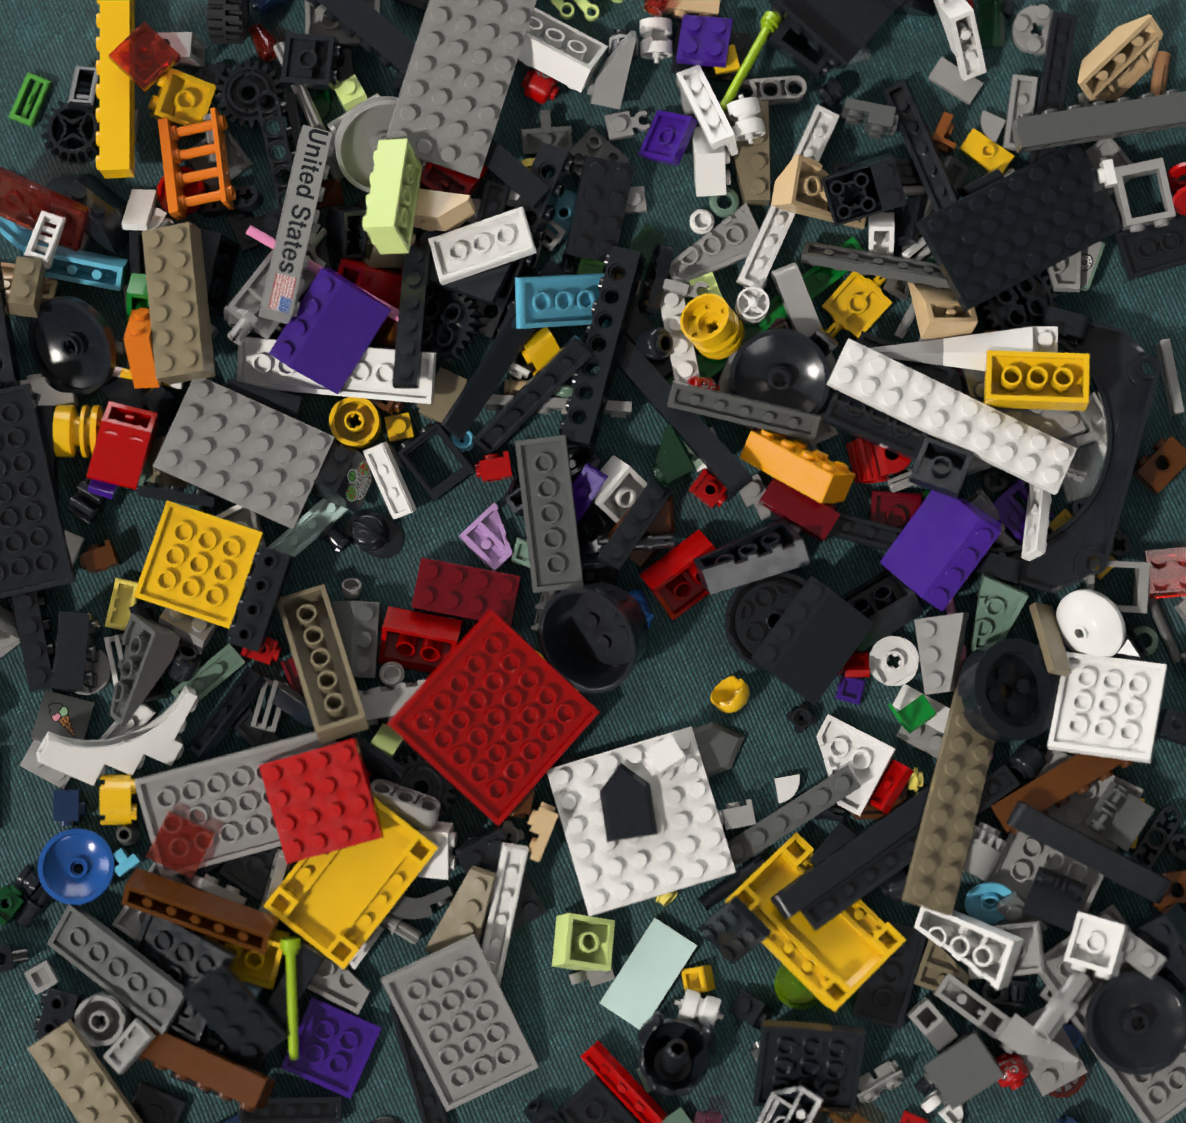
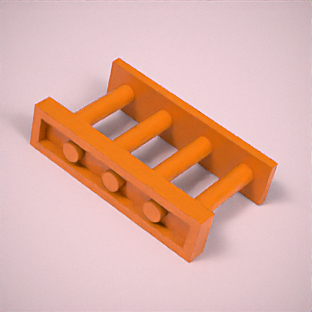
[158,107,236,221]

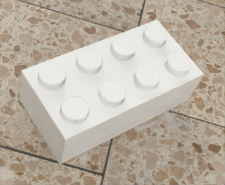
[518,7,608,93]

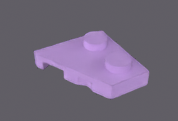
[459,503,513,571]

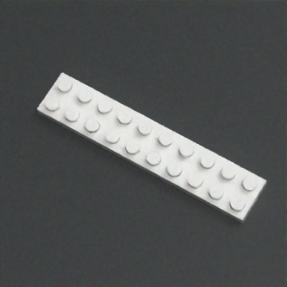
[826,338,1077,495]

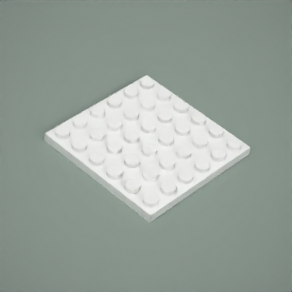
[547,726,736,917]

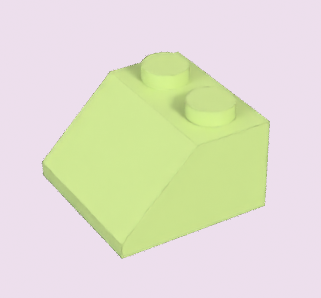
[552,913,615,971]

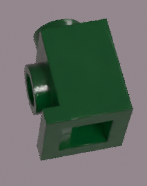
[0,884,27,926]

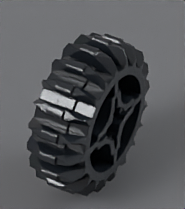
[41,98,100,165]

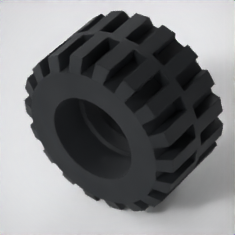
[207,0,249,45]

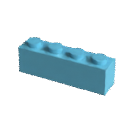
[23,242,129,291]

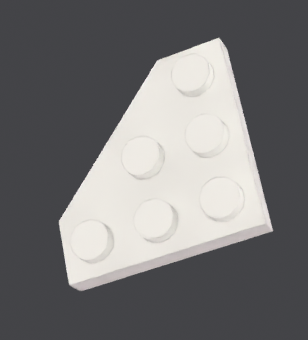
[816,714,896,817]

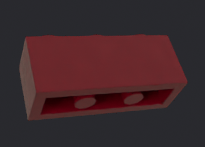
[758,478,840,543]

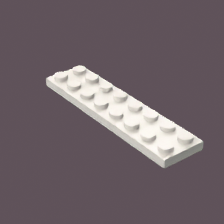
[236,336,436,404]

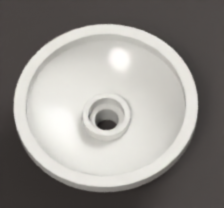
[1056,589,1126,657]

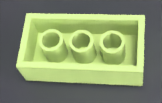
[363,139,423,254]

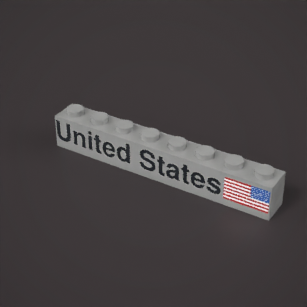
[258,125,334,324]

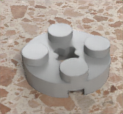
[1011,4,1053,56]

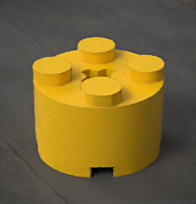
[329,397,381,449]
[100,774,137,825]

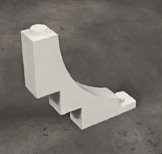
[933,0,987,81]

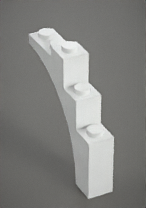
[36,685,198,786]

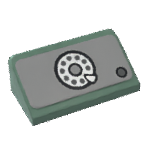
[1080,241,1106,292]

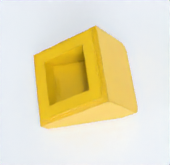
[681,964,715,993]

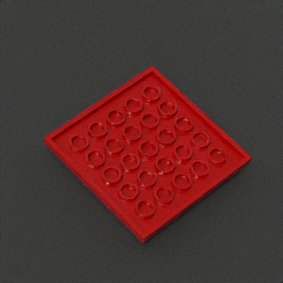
[387,609,599,826]

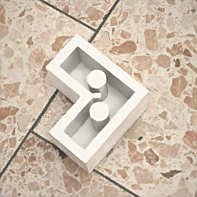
[691,127,731,197]

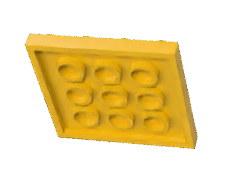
[133,501,264,629]

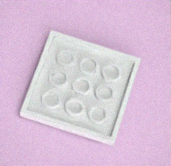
[1048,652,1167,763]

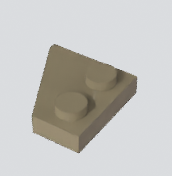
[914,938,969,991]

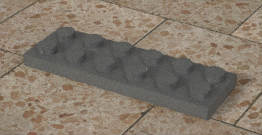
[515,435,584,593]
[47,904,186,1034]

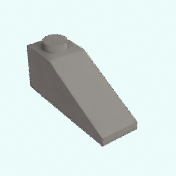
[587,30,637,109]
[934,973,1011,1040]
[997,1013,1079,1064]

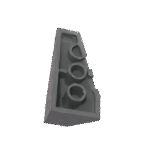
[110,613,181,726]

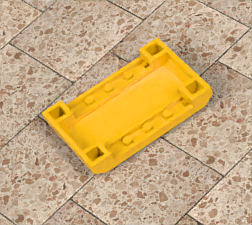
[263,796,439,969]
[725,832,906,1011]

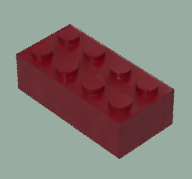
[411,558,521,628]

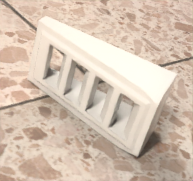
[24,211,66,269]

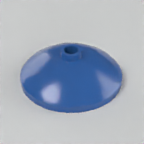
[38,829,115,905]

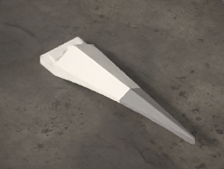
[870,326,1058,371]

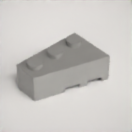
[914,612,970,695]

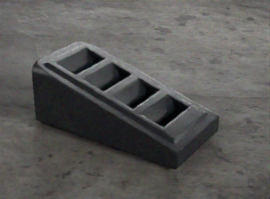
[68,66,100,108]

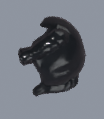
[638,1011,718,1096]

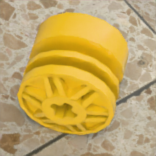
[680,294,745,360]
[53,405,104,458]

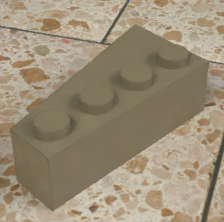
[719,101,770,206]

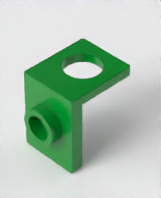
[888,695,937,734]

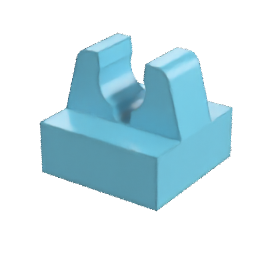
[113,848,144,877]

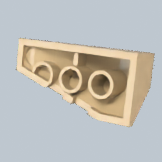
[771,155,866,229]

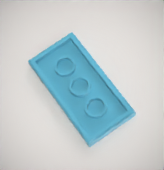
[515,273,608,329]

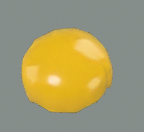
[710,676,750,713]

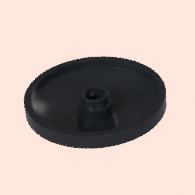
[28,296,117,395]
[729,328,830,414]
[1085,971,1186,1075]

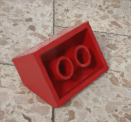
[639,529,715,621]
[378,606,462,673]

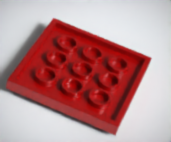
[259,738,385,864]

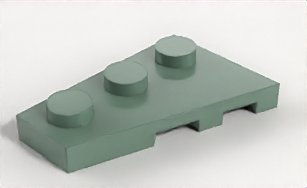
[969,573,1029,651]

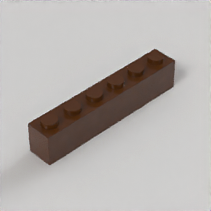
[991,753,1136,835]
[122,868,280,955]
[137,1020,276,1112]

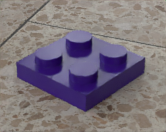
[676,14,733,68]
[638,110,698,166]

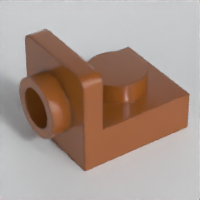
[932,111,957,154]

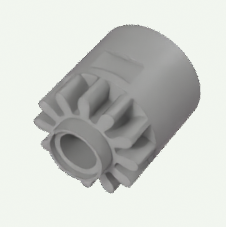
[963,821,1007,882]

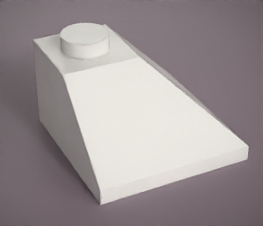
[595,455,647,523]

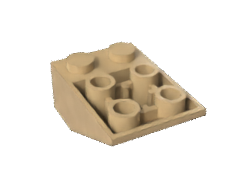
[908,282,978,339]

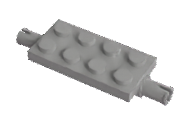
[226,224,327,345]

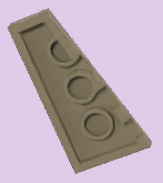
[425,866,497,953]

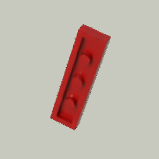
[580,1041,668,1123]

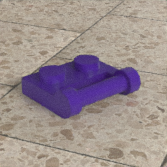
[993,479,1054,545]

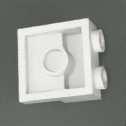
[1064,912,1128,980]

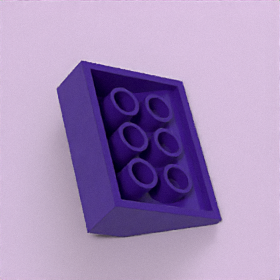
[269,268,392,395]
[880,490,1001,612]

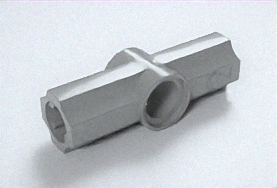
[1031,970,1093,1044]

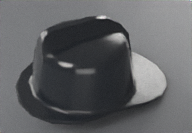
[345,510,404,559]

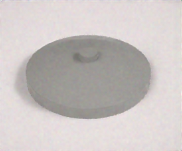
[334,96,429,193]

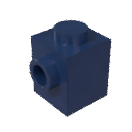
[53,790,87,826]

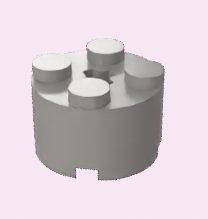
[74,990,132,1047]

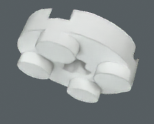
[869,636,919,686]

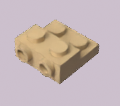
[527,802,559,862]

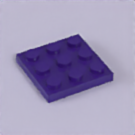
[281,997,382,1099]

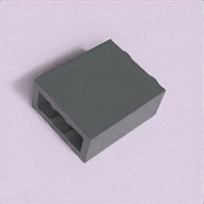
[923,1030,1004,1110]

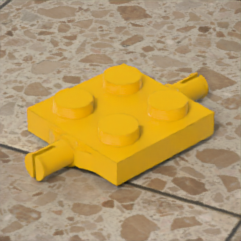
[821,272,892,340]

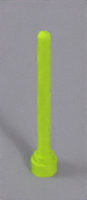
[720,11,782,112]
[280,937,301,1061]

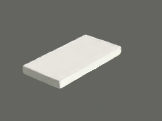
[428,206,537,285]

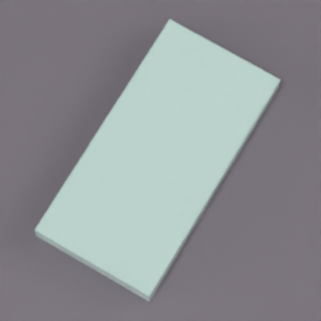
[599,917,697,1030]

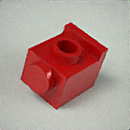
[475,451,513,483]
[688,469,729,509]
[241,637,282,666]

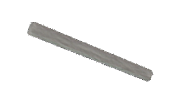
[273,41,345,180]

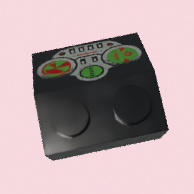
[312,440,375,513]

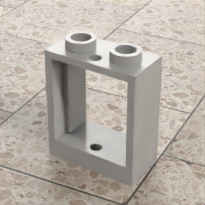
[1113,158,1176,233]
[1082,559,1150,613]

